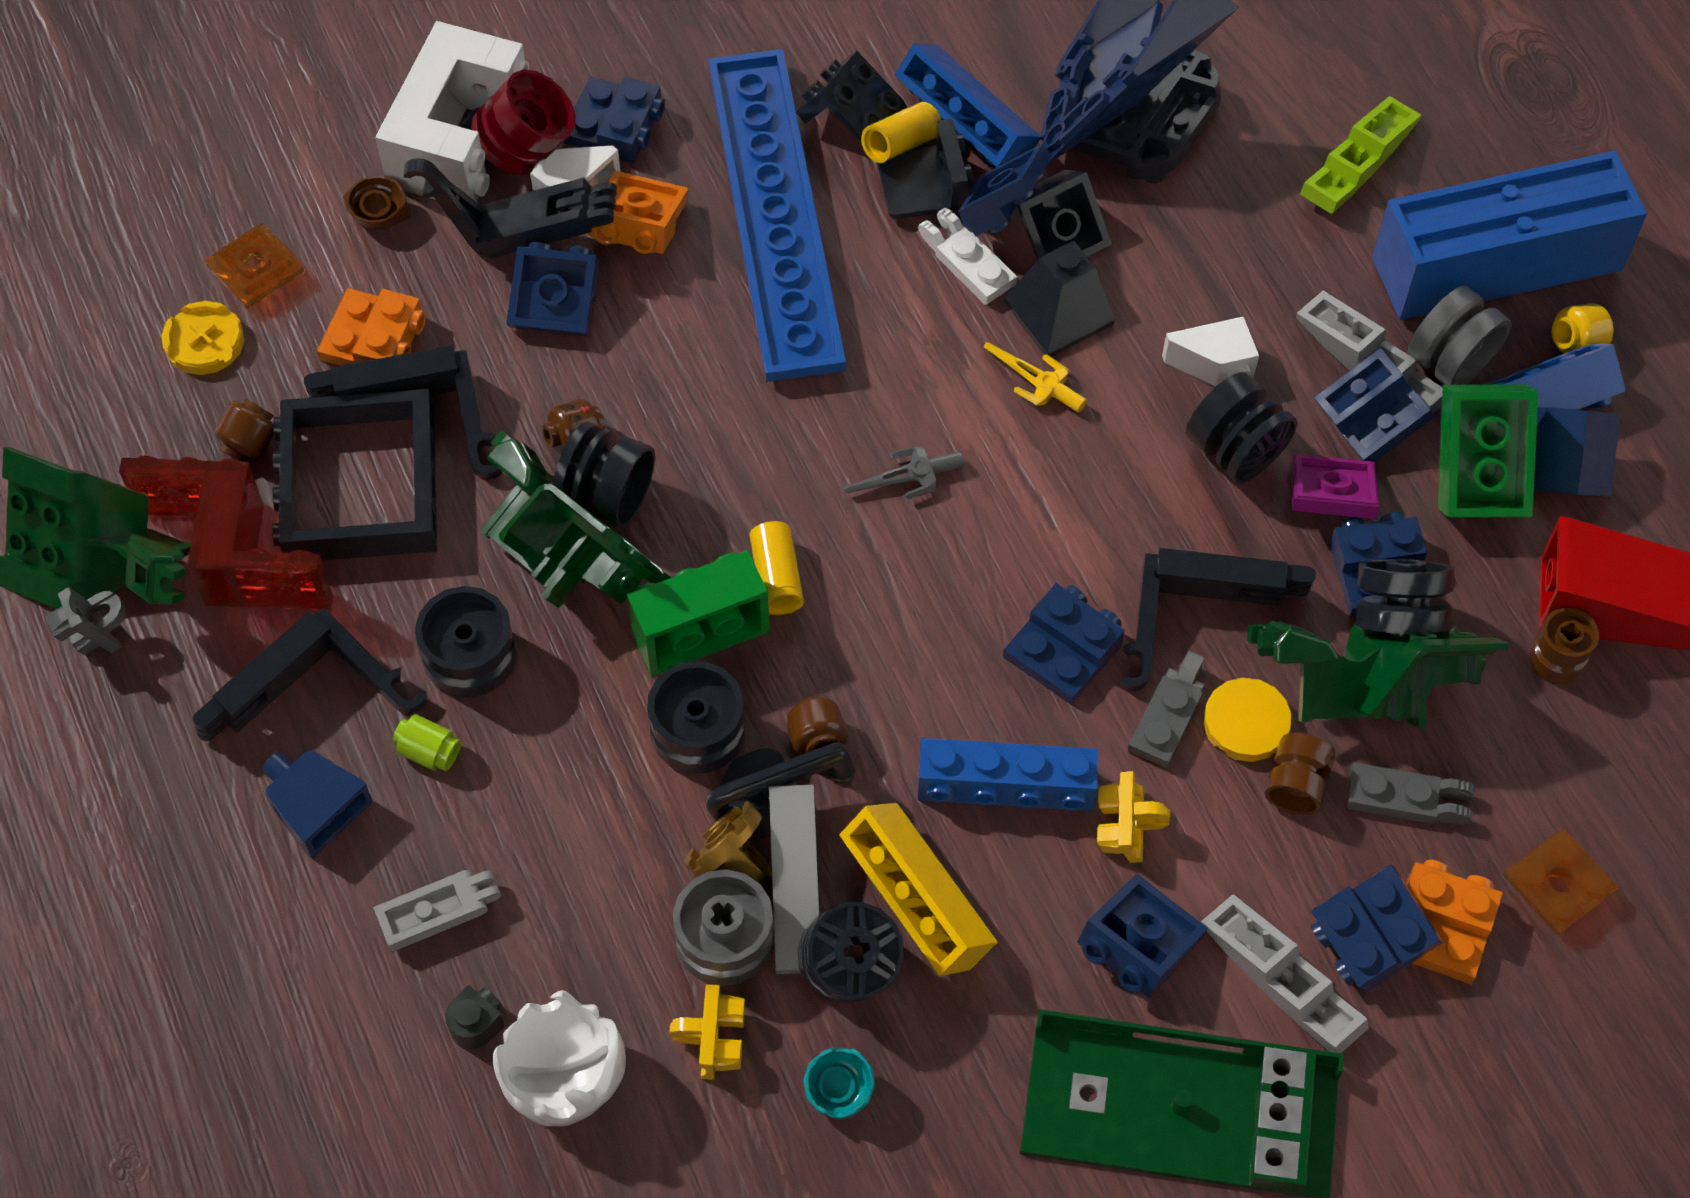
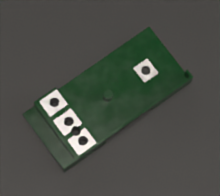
[1020,1009,1344,1198]

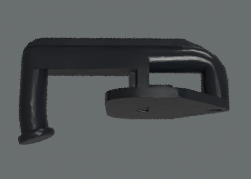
[705,742,855,838]

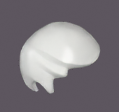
[493,990,626,1127]

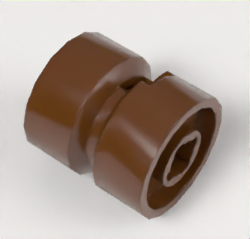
[1529,607,1599,684]
[1264,733,1336,815]

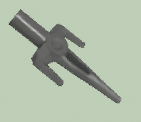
[844,446,964,499]

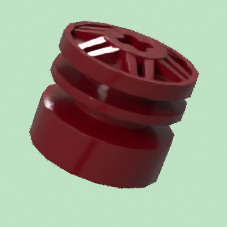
[471,69,576,175]

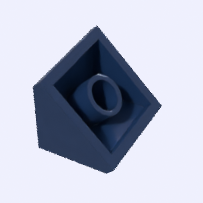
[1534,407,1620,496]

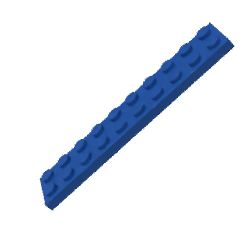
[708,49,846,382]

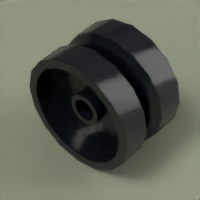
[1356,559,1454,634]
[415,586,517,698]
[647,662,745,774]

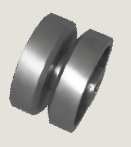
[1407,286,1512,385]
[672,869,775,986]

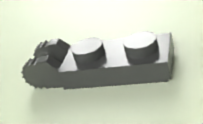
[1346,762,1475,825]

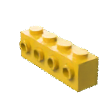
[839,803,998,977]

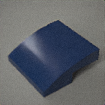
[1314,348,1434,462]

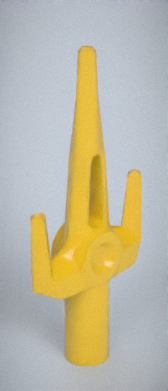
[984,342,1087,413]

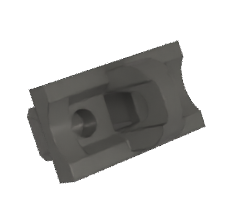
[45,587,126,655]

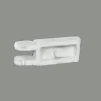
[918,208,1017,305]

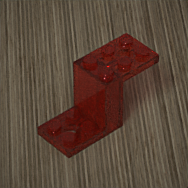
[119,455,333,610]

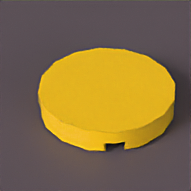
[161,301,245,375]
[1203,678,1291,762]

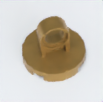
[684,801,772,884]

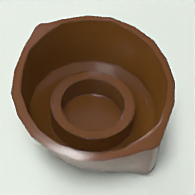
[343,175,410,230]

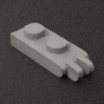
[373,870,501,952]

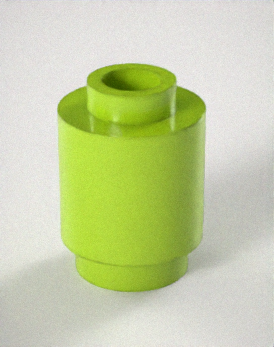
[393,714,462,771]

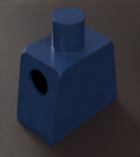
[262,750,373,859]

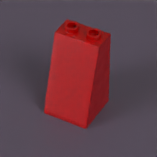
[1539,516,1690,650]

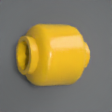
[1551,303,1614,354]

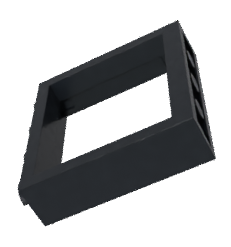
[272,389,437,563]

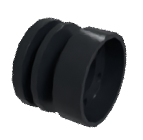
[1185,372,1298,483]
[553,421,656,529]
[797,902,904,1003]

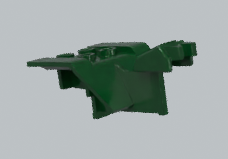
[480,430,672,608]
[0,446,197,609]
[1247,621,1509,728]

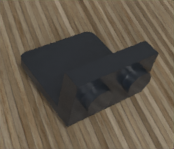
[796,50,907,143]
[876,119,973,219]

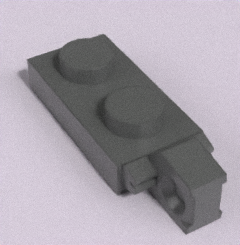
[1127,651,1205,769]

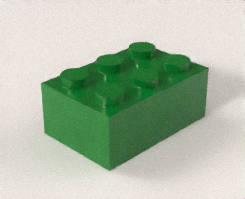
[1438,384,1538,517]
[627,550,770,677]

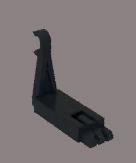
[403,158,617,258]
[304,345,502,479]
[1119,548,1316,691]
[193,607,427,741]

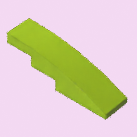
[1300,96,1421,214]

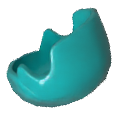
[803,1048,875,1119]

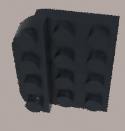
[1072,50,1221,183]

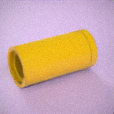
[861,102,941,163]
[749,521,804,615]

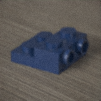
[563,76,665,163]
[958,143,1051,237]
[506,242,600,337]
[1330,512,1428,617]
[1003,583,1125,705]
[1311,864,1444,992]
[1077,874,1208,998]

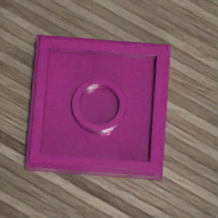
[1290,454,1379,519]

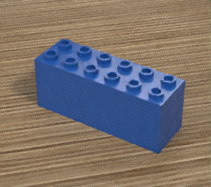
[1372,150,1647,321]

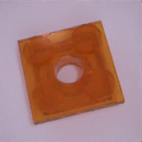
[204,223,305,309]
[1503,828,1619,936]

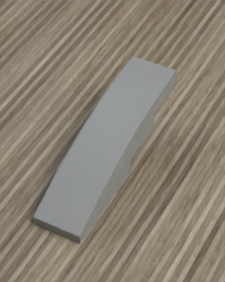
[1296,290,1443,413]
[769,785,819,974]
[1201,894,1369,1053]

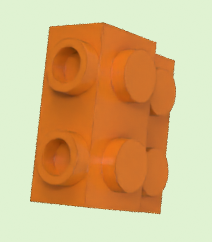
[588,171,689,254]
[317,288,426,366]
[1406,860,1503,985]

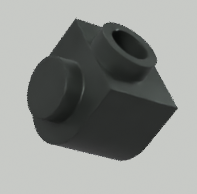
[445,984,505,1050]

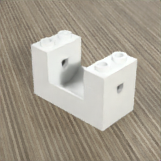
[375,21,529,202]

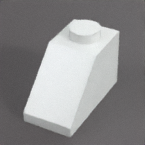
[530,146,620,191]
[1162,317,1259,387]

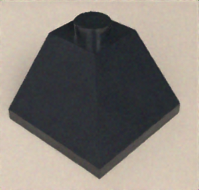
[1016,169,1112,260]
[1004,241,1115,357]

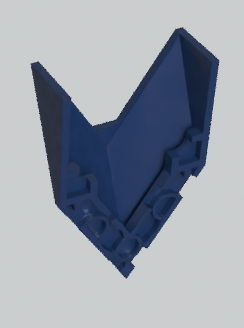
[1040,0,1239,165]

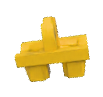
[1097,771,1171,863]
[669,984,745,1080]

